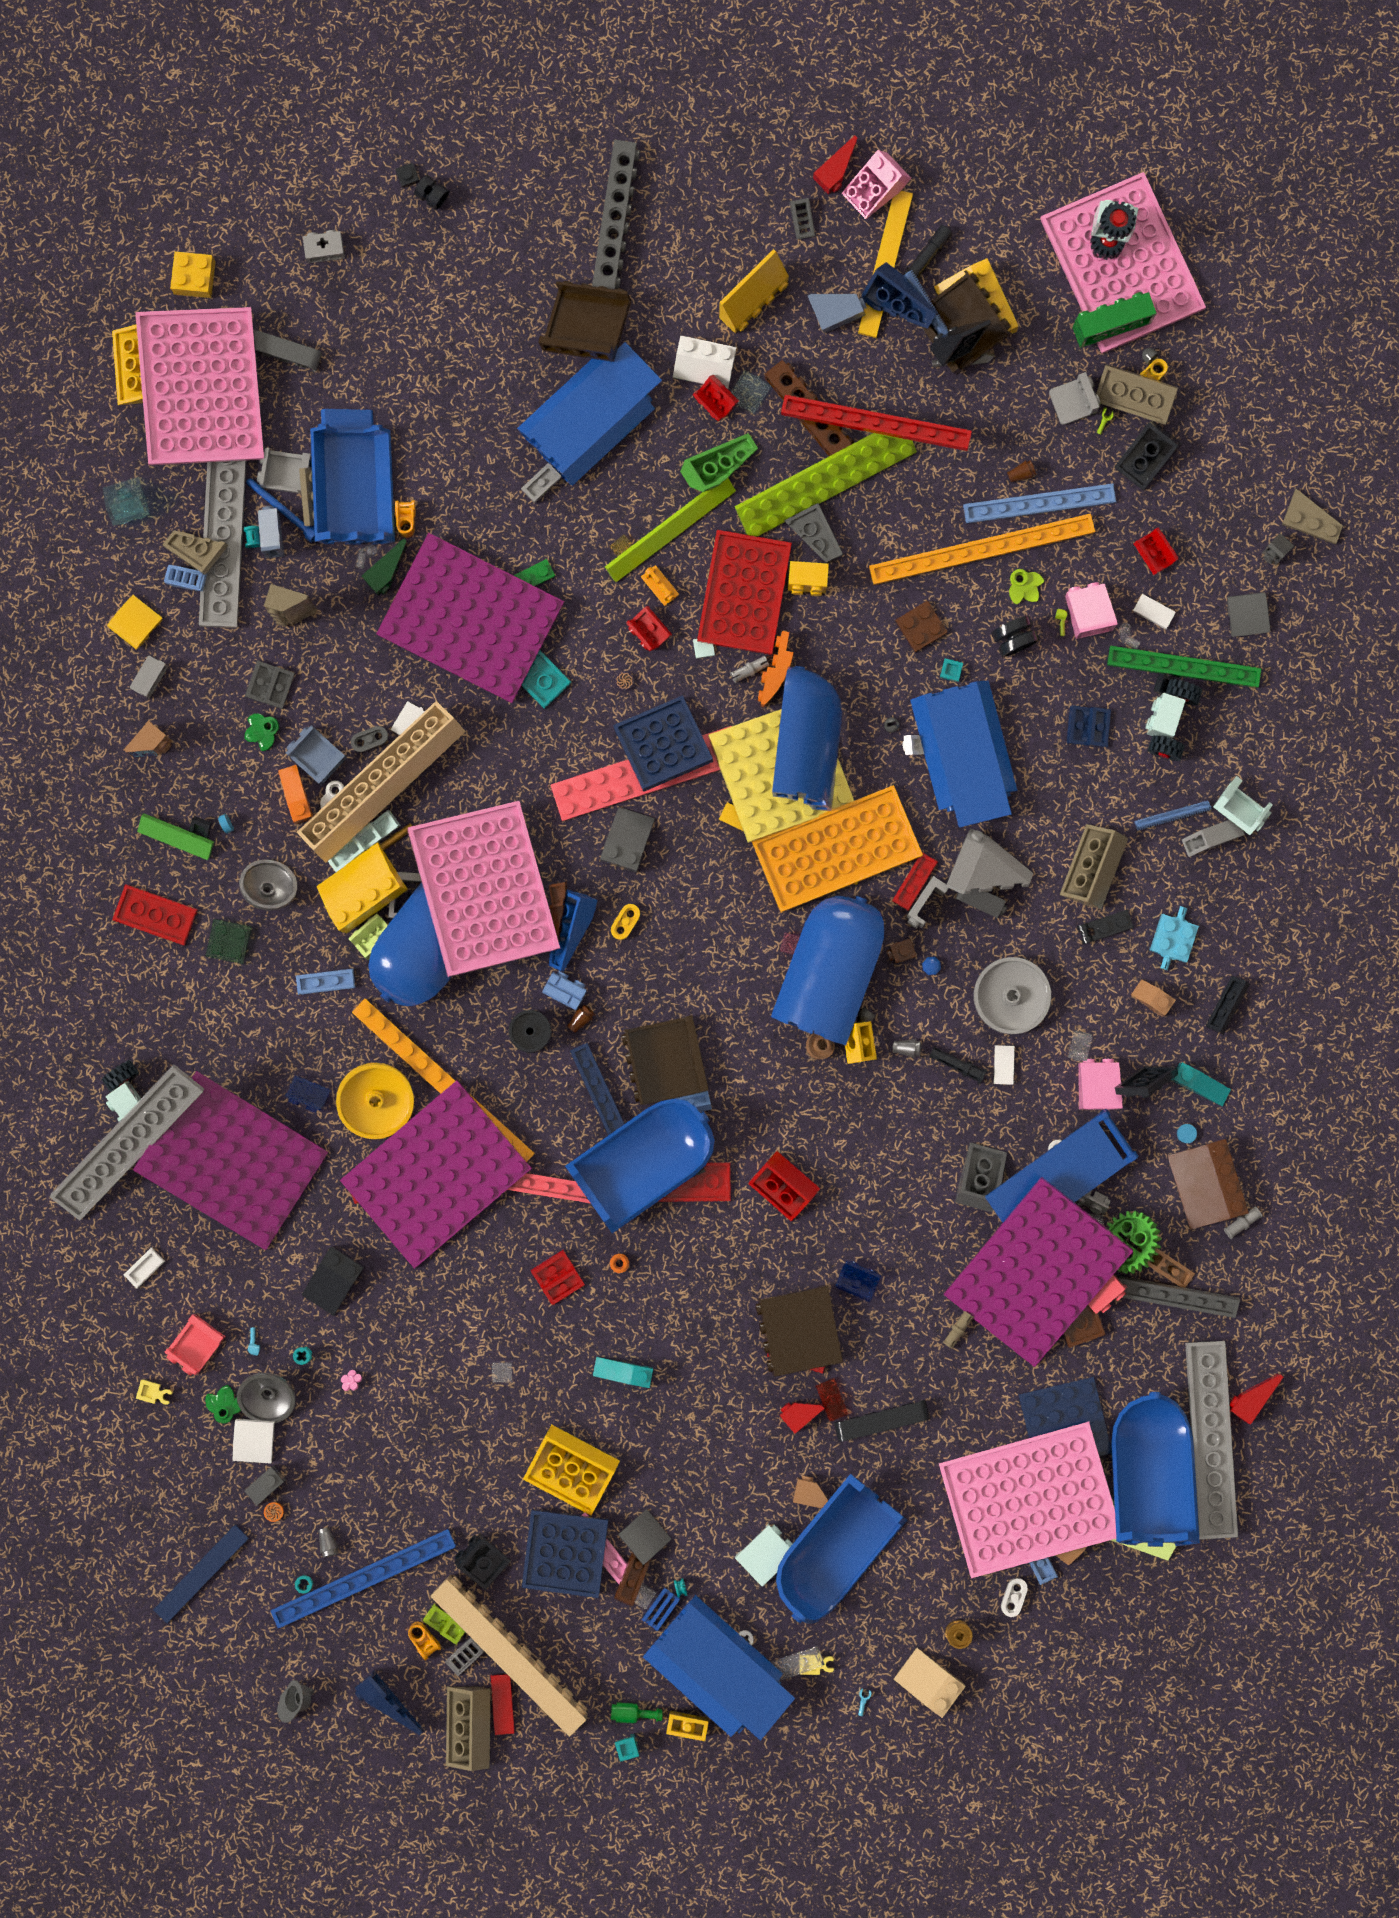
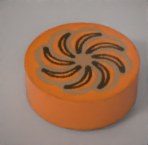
[264,1502,284,1522]

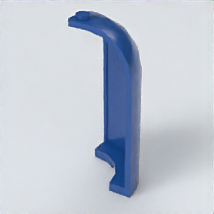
[772,666,842,811]
[368,882,452,1007]
[771,896,884,1045]
[565,1099,715,1233]
[1112,1392,1200,1547]
[776,1474,907,1624]

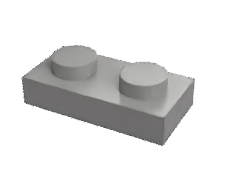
[521,463,562,504]

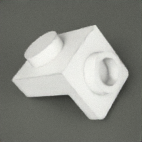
[903,735,924,755]

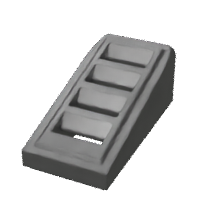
[445,1637,484,1676]

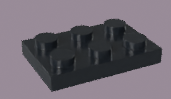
[1115,1066,1178,1098]

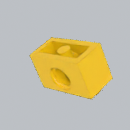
[845,1021,877,1064]
[666,1711,709,1741]

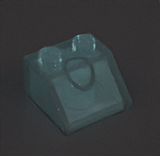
[103,477,150,526]

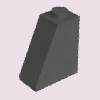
[956,889,1007,918]

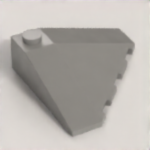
[946,828,1033,894]

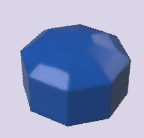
[922,957,941,975]

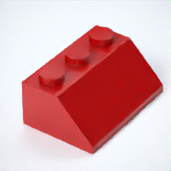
[748,1151,820,1221]

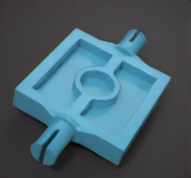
[1150,906,1199,971]

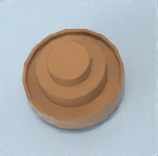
[806,1033,835,1060]

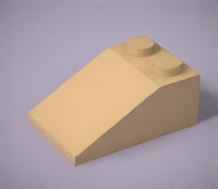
[894,1648,965,1718]

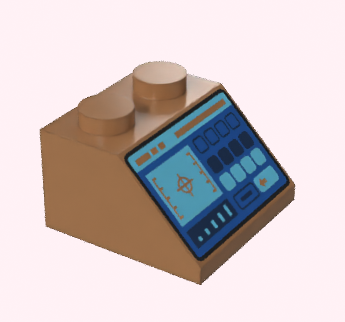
[124,721,172,757]

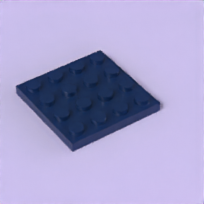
[613,695,713,792]
[1018,1377,1112,1456]
[522,1509,609,1598]

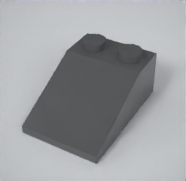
[600,807,655,873]
[955,1142,1007,1212]

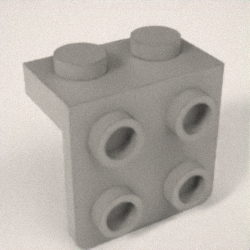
[1049,372,1101,425]

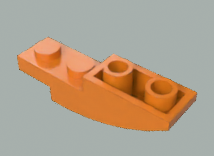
[758,631,794,707]

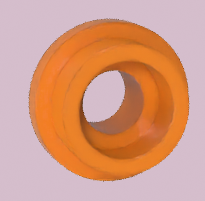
[610,1254,629,1273]

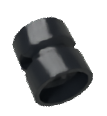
[414,175,450,210]

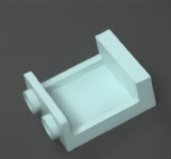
[1214,776,1273,835]
[735,1524,793,1586]

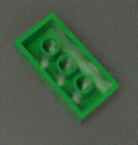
[1072,292,1157,348]

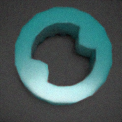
[295,1575,313,1594]
[674,1578,687,1598]

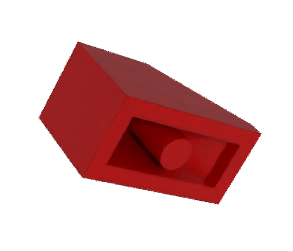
[780,1402,825,1433]

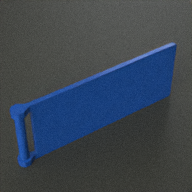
[985,1109,1139,1223]

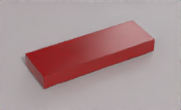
[892,852,938,911]
[491,1674,515,1735]

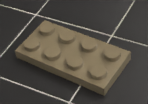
[1096,364,1178,425]

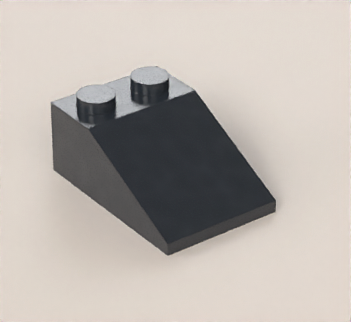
[930,320,991,366]
[1114,421,1183,491]
[302,1246,366,1316]

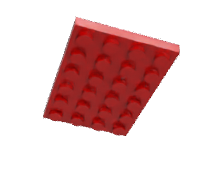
[697,530,792,655]

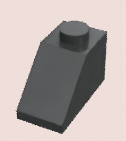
[244,1465,286,1506]

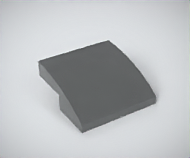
[1227,592,1270,637]
[244,660,295,709]
[618,1509,671,1565]

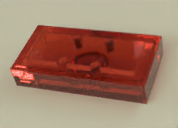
[815,1378,848,1422]

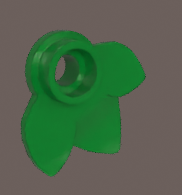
[244,714,279,751]
[205,1385,241,1424]

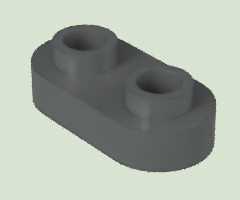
[351,726,388,753]

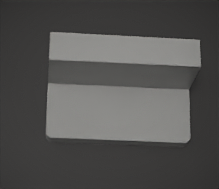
[130,656,168,699]

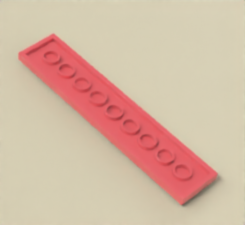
[551,726,732,821]

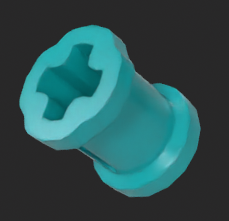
[243,526,261,548]
[293,1347,312,1365]

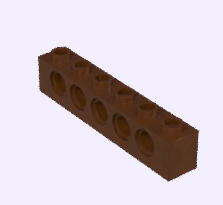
[764,360,854,456]

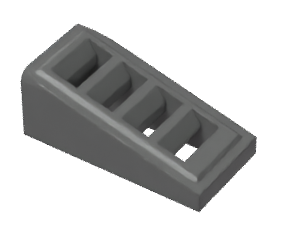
[789,198,815,240]

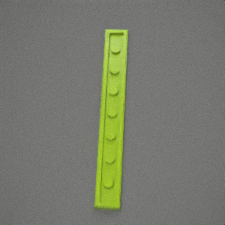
[605,478,736,582]

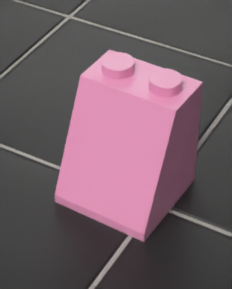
[1065,582,1117,639]
[1078,1059,1122,1110]

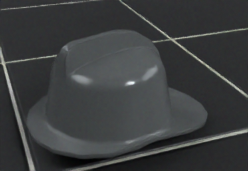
[277,1680,314,1723]

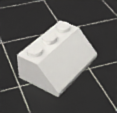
[673,336,736,389]

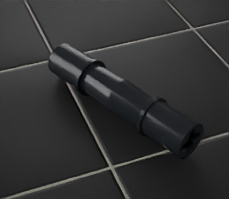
[903,225,953,281]

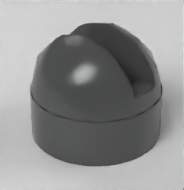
[1142,348,1159,365]
[884,717,899,733]
[859,1007,876,1022]

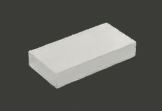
[1133,594,1176,629]
[994,1045,1015,1085]
[124,1248,165,1289]

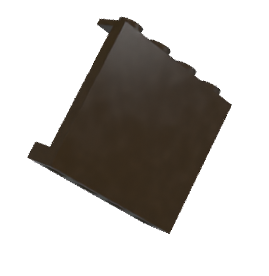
[922,270,1012,375]
[538,281,632,362]
[621,1015,708,1106]
[755,1284,843,1377]

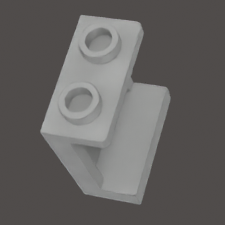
[257,448,312,494]
[906,876,948,929]

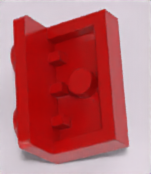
[693,374,739,421]
[1133,528,1178,575]
[626,606,672,652]

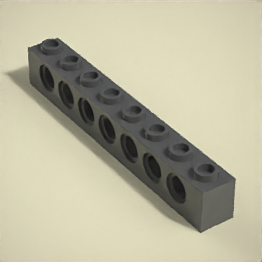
[592,140,640,290]

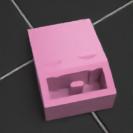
[842,150,911,219]

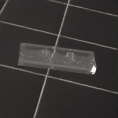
[771,1646,825,1681]

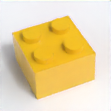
[170,252,216,298]
[788,561,829,596]

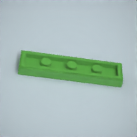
[137,813,214,860]

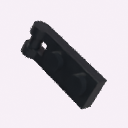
[1077,910,1134,945]

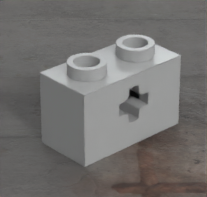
[303,230,345,263]

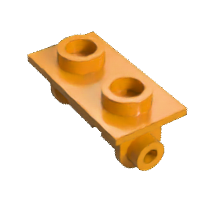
[641,565,679,606]

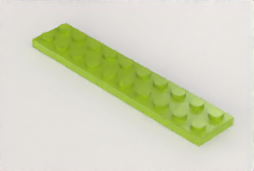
[735,433,917,537]

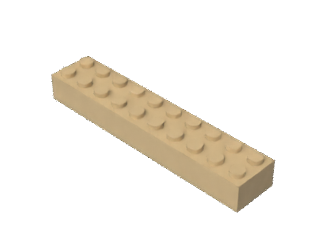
[297,701,466,863]
[430,1575,588,1737]

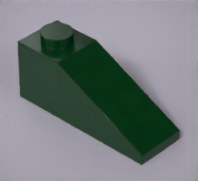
[362,539,408,596]

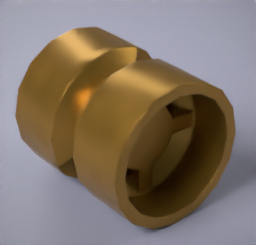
[945,1620,973,1649]

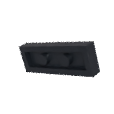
[1206,976,1250,1035]

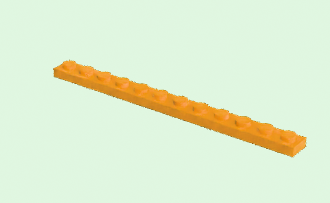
[869,514,1095,585]
[352,999,535,1162]

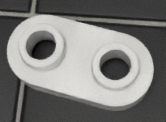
[1001,1578,1028,1617]

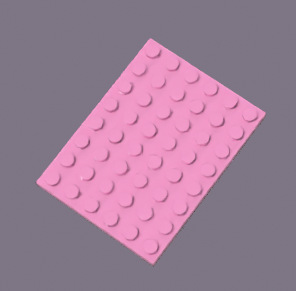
[1040,172,1206,354]
[136,307,264,465]
[408,801,560,977]
[939,1422,1116,1578]

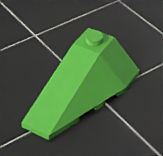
[680,433,758,492]

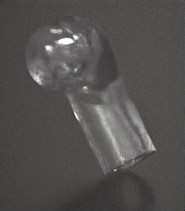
[355,544,378,569]
[1118,623,1141,650]

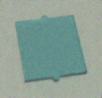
[731,370,771,414]

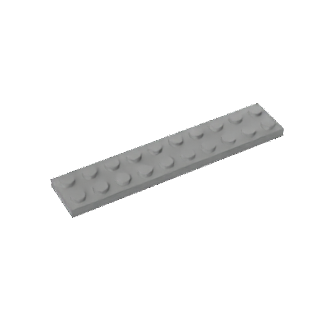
[199,460,247,628]
[50,1065,204,1221]
[1185,1341,1238,1539]

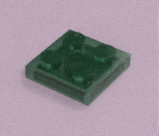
[205,919,252,965]

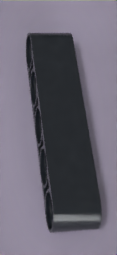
[834,1400,930,1442]

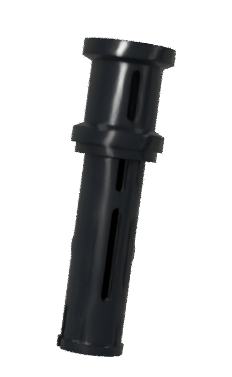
[929,1046,987,1085]

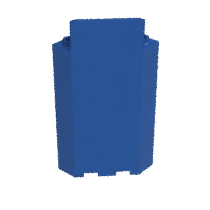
[517,342,662,486]
[310,409,395,545]
[910,680,1018,827]
[643,1595,795,1741]

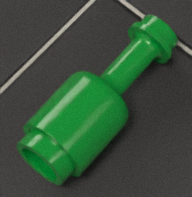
[611,1702,662,1723]

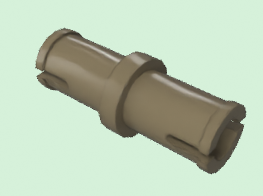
[943,1311,974,1349]

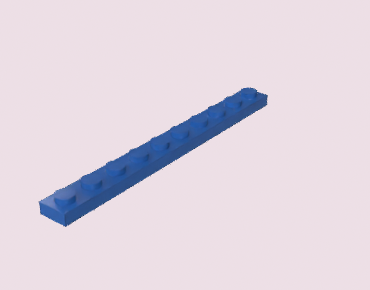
[270,1528,456,1629]

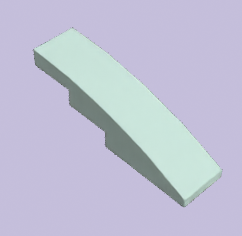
[328,810,401,872]

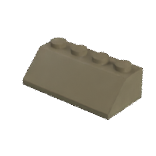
[264,584,317,627]
[1060,824,1128,909]
[446,1687,491,1771]

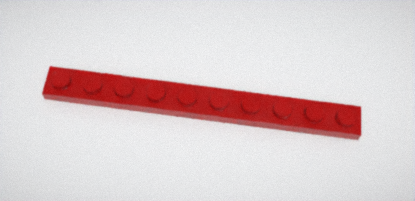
[781,395,972,451]

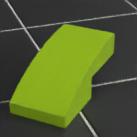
[423,1604,465,1644]

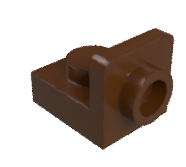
[887,938,917,964]

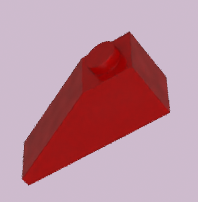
[813,135,857,195]
[1229,1374,1283,1425]

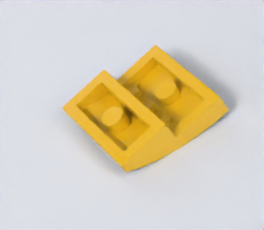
[107,595,162,650]

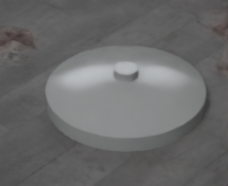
[973,957,1051,1034]

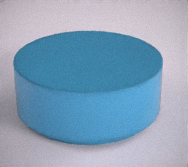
[218,814,234,834]
[1177,1124,1197,1143]

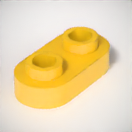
[611,904,640,940]

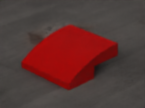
[531,1250,585,1305]

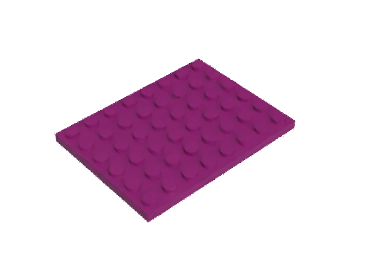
[376,533,564,704]
[133,1071,328,1250]
[340,1080,532,1269]
[944,1177,1133,1367]

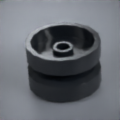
[991,615,1040,658]
[509,1010,552,1053]

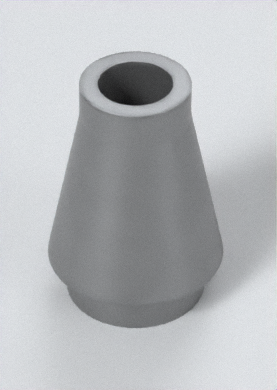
[893,1039,921,1058]
[318,1527,339,1558]

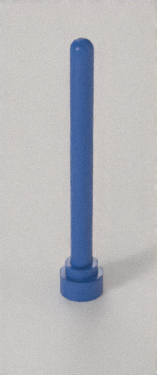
[246,478,315,543]

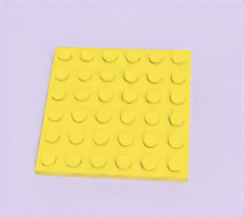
[708,709,854,843]

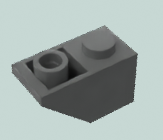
[1262,533,1294,566]

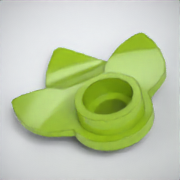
[1009,569,1044,605]

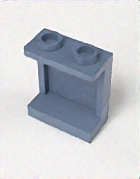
[286,725,347,785]

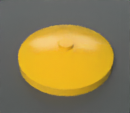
[336,1063,414,1139]

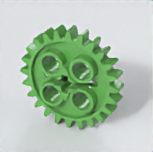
[1107,1211,1161,1274]

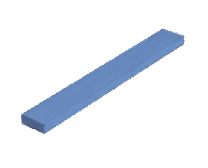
[963,483,1116,524]

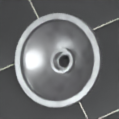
[239,859,297,911]
[237,1373,296,1423]

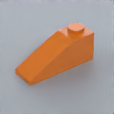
[278,765,313,825]

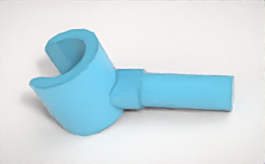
[248,1327,260,1356]
[858,1688,871,1716]

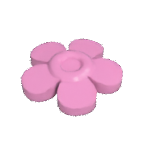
[341,1370,362,1391]

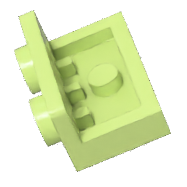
[349,914,388,961]

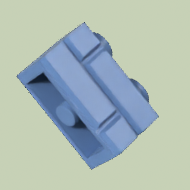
[542,971,587,1011]

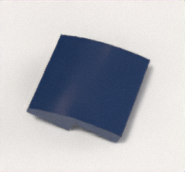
[1066,705,1111,747]

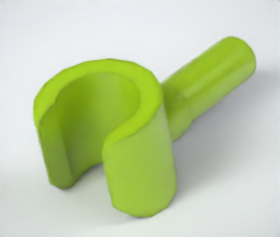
[1097,407,1113,435]
[1055,609,1067,636]

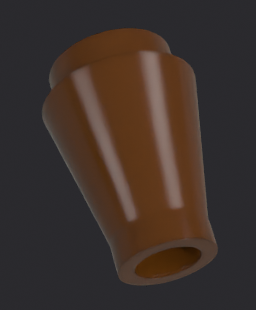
[1007,460,1036,483]
[567,1004,595,1033]

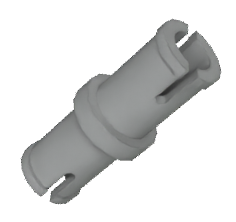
[730,656,769,683]
[1224,1207,1262,1239]

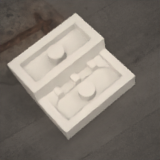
[233,1419,274,1463]

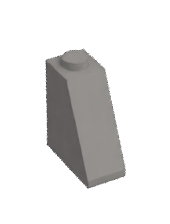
[1182,820,1245,857]

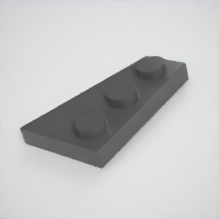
[784,503,843,563]

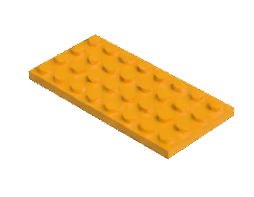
[752,785,923,913]

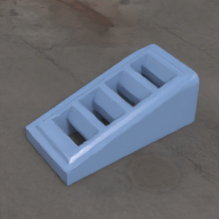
[164,565,207,592]

